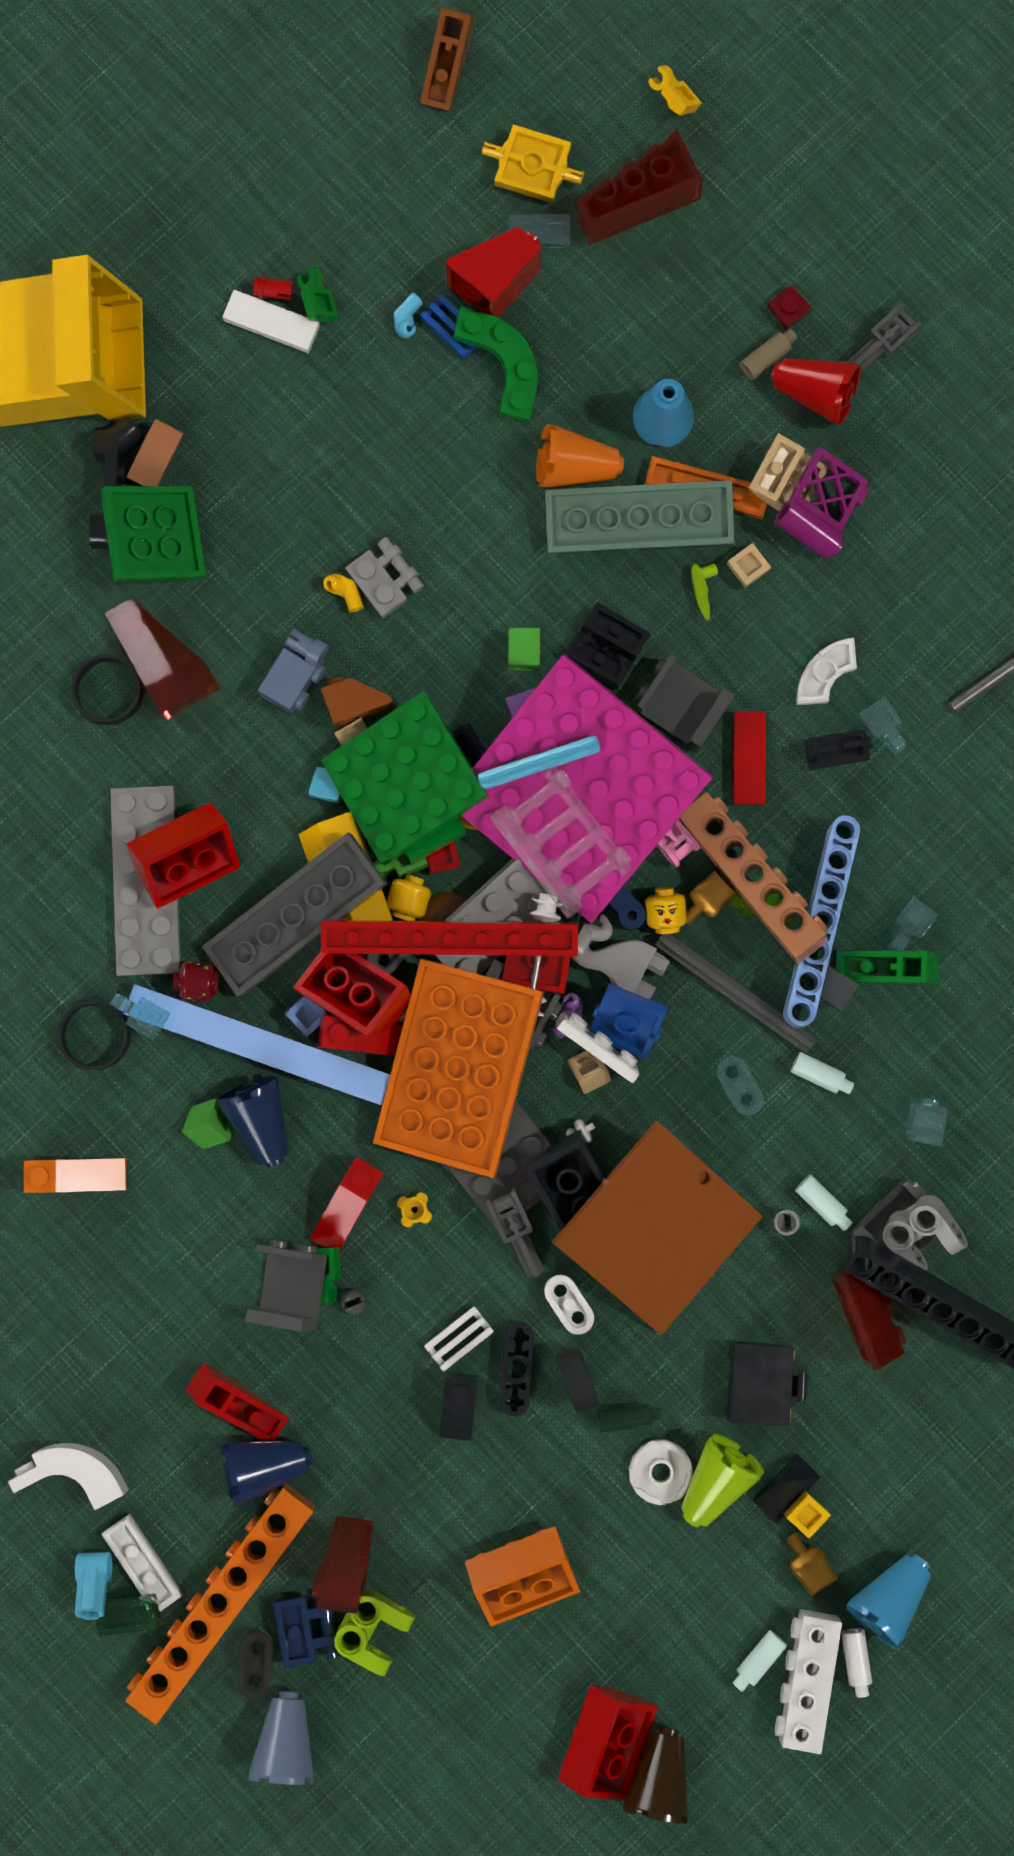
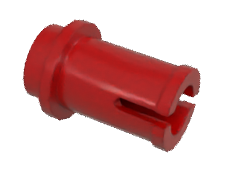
[253,275,292,301]

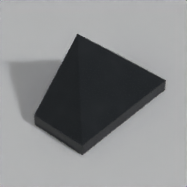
[753,1454,821,1524]

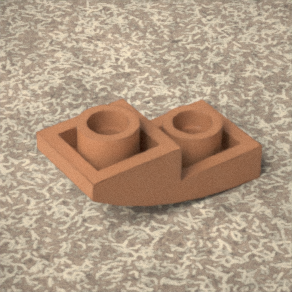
[127,419,184,486]

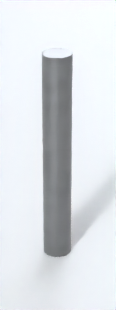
[948,658,1014,713]

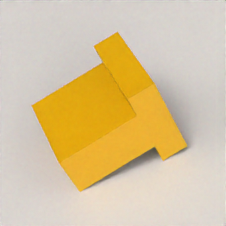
[0,254,146,427]

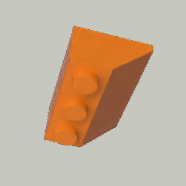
[465,1526,581,1627]

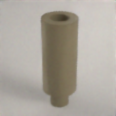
[739,329,797,380]

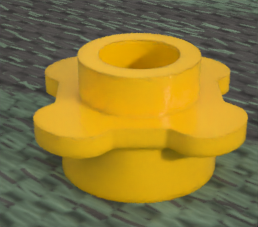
[397,1192,432,1227]

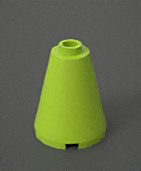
[681,1434,764,1527]

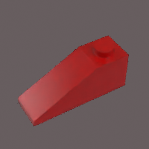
[317,1015,403,1056]
[310,1157,385,1251]
[186,1362,290,1441]

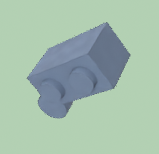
[258,629,329,715]

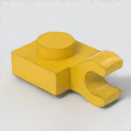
[648,65,702,116]

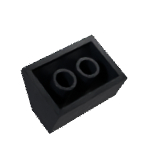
[525,1129,608,1231]

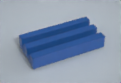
[420,294,477,360]

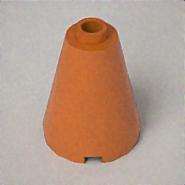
[536,424,624,488]

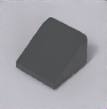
[820,966,859,1011]

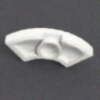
[796,638,857,706]

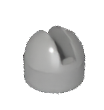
[774,1209,800,1235]

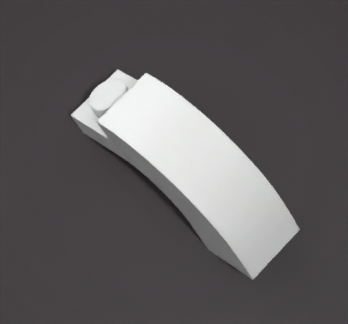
[8,1443,129,1510]

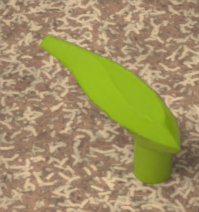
[691,563,718,620]

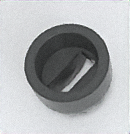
[340,1289,366,1315]

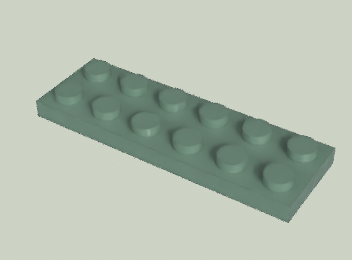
[545,480,734,554]

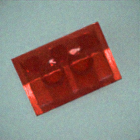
[829,1267,906,1371]

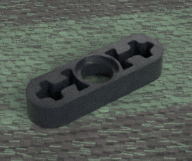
[500,1321,534,1417]

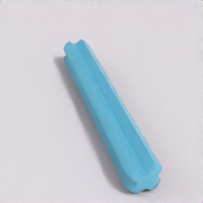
[478,735,601,790]

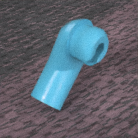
[393,293,423,338]

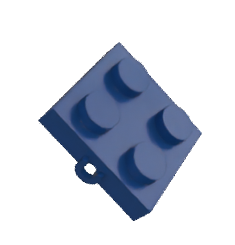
[590,983,668,1060]

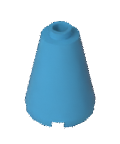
[633,379,694,447]
[846,1554,931,1649]

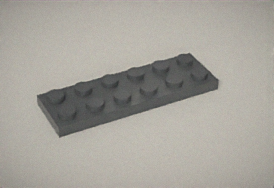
[202,832,387,997]

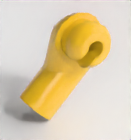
[323,574,364,613]

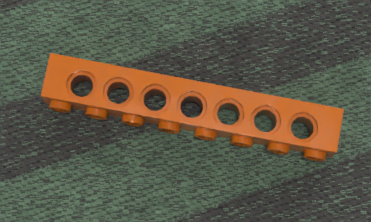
[125,1483,316,1725]

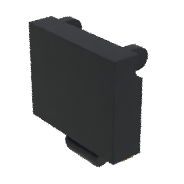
[725,1343,808,1426]

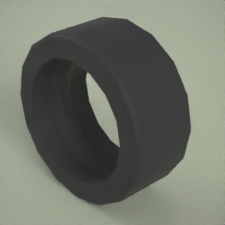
[555,1347,600,1414]

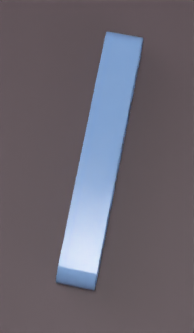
[783,815,860,1029]

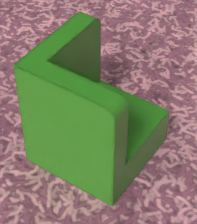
[508,628,540,671]
[182,1098,234,1149]

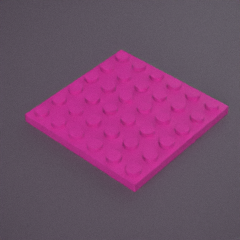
[461,654,713,924]

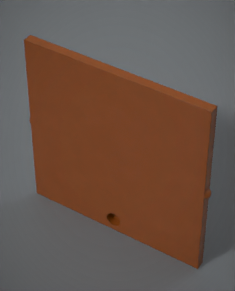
[552,1121,763,1336]

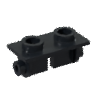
[803,729,872,771]

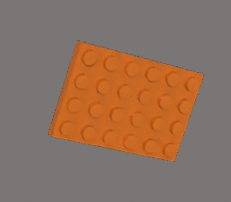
[373,959,544,1178]

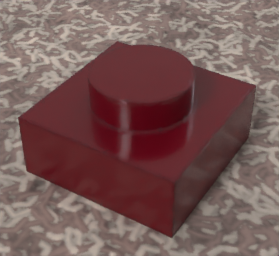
[767,285,811,330]

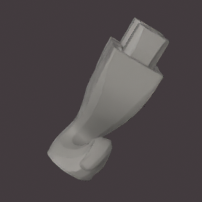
[572,914,670,999]

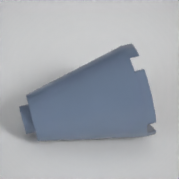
[248,1691,314,1785]

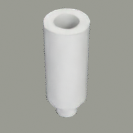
[841,1628,872,1698]

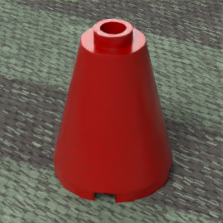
[771,358,861,425]

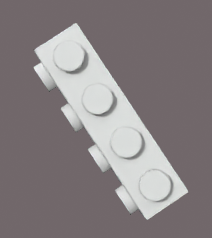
[775,1609,842,1754]

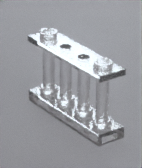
[489,767,632,919]

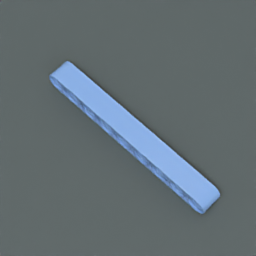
[123,984,390,1105]

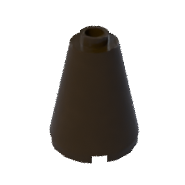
[623,1726,688,1824]

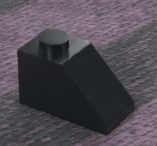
[439,1372,478,1441]

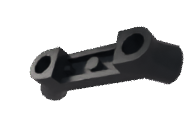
[89,417,142,551]

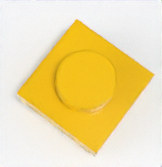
[784,1490,831,1539]

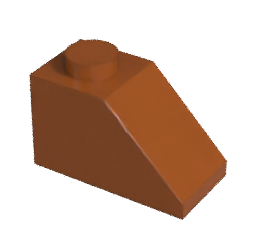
[321,677,394,729]

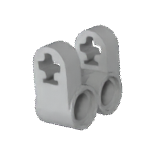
[883,1195,968,1270]

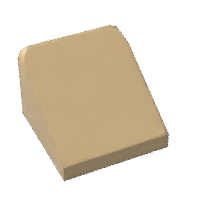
[567,1050,611,1094]

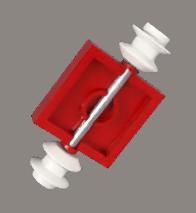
[502,893,571,1016]

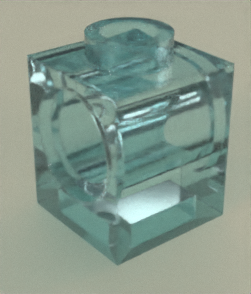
[905,1098,948,1146]

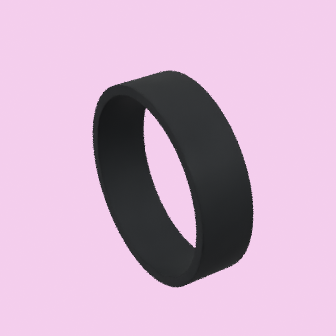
[71,654,143,725]
[58,1000,131,1070]

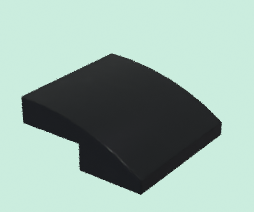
[565,602,651,691]

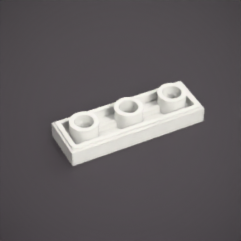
[555,1012,639,1084]

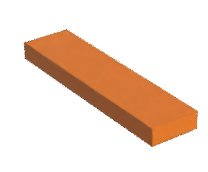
[644,456,767,520]

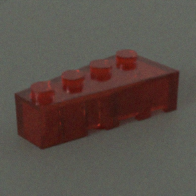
[577,129,703,245]
[312,1516,374,1614]

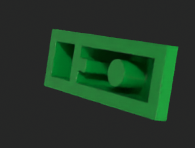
[836,950,939,986]

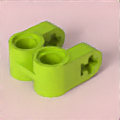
[334,1589,416,1676]

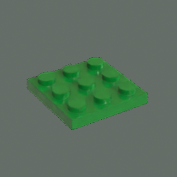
[100,486,206,582]

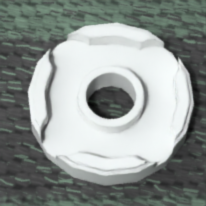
[629,1439,693,1505]

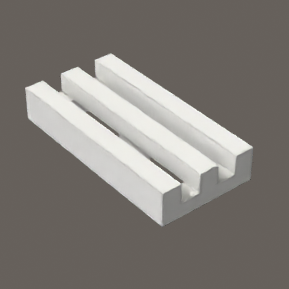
[424,1306,494,1372]

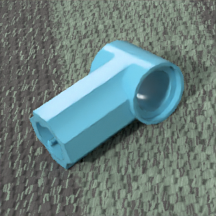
[74,1552,112,1620]

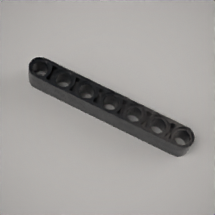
[846,1236,1014,1369]

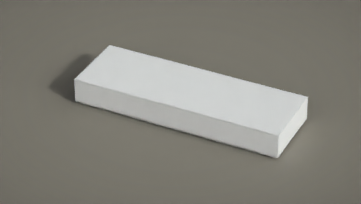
[222,290,320,354]
[101,1514,183,1615]

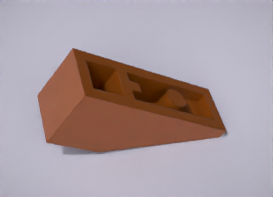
[420,7,476,111]

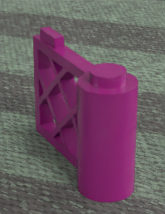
[774,446,870,559]

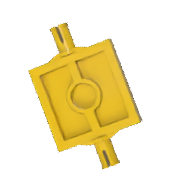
[482,124,584,204]

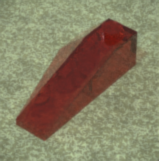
[105,598,220,720]

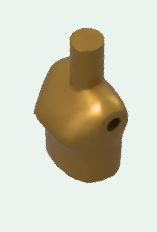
[686,870,738,925]
[786,1533,838,1597]

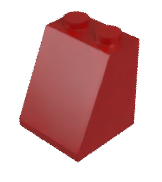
[446,227,542,318]

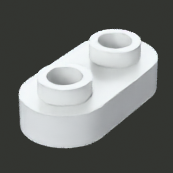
[544,1274,594,1334]

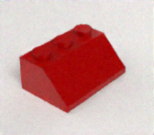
[126,802,240,909]
[293,951,411,1038]
[558,1686,658,1800]

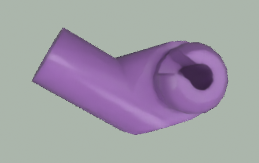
[551,993,583,1040]

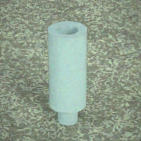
[790,1052,854,1094]
[795,1174,853,1231]
[733,1630,788,1692]

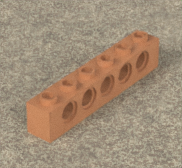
[679,792,828,965]

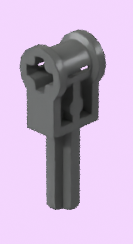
[847,302,923,373]
[485,1187,543,1277]

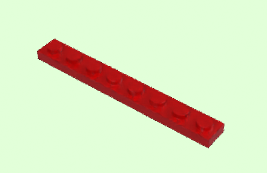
[321,920,578,956]

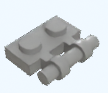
[345,537,424,619]

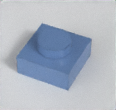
[284,996,330,1037]

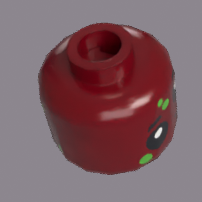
[173,961,219,1003]

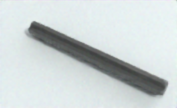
[655,934,816,1053]

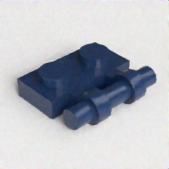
[273,1590,339,1668]

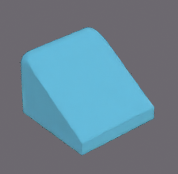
[308,767,342,804]

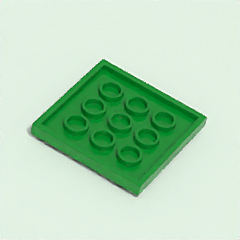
[321,690,489,866]

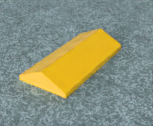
[298,812,393,921]

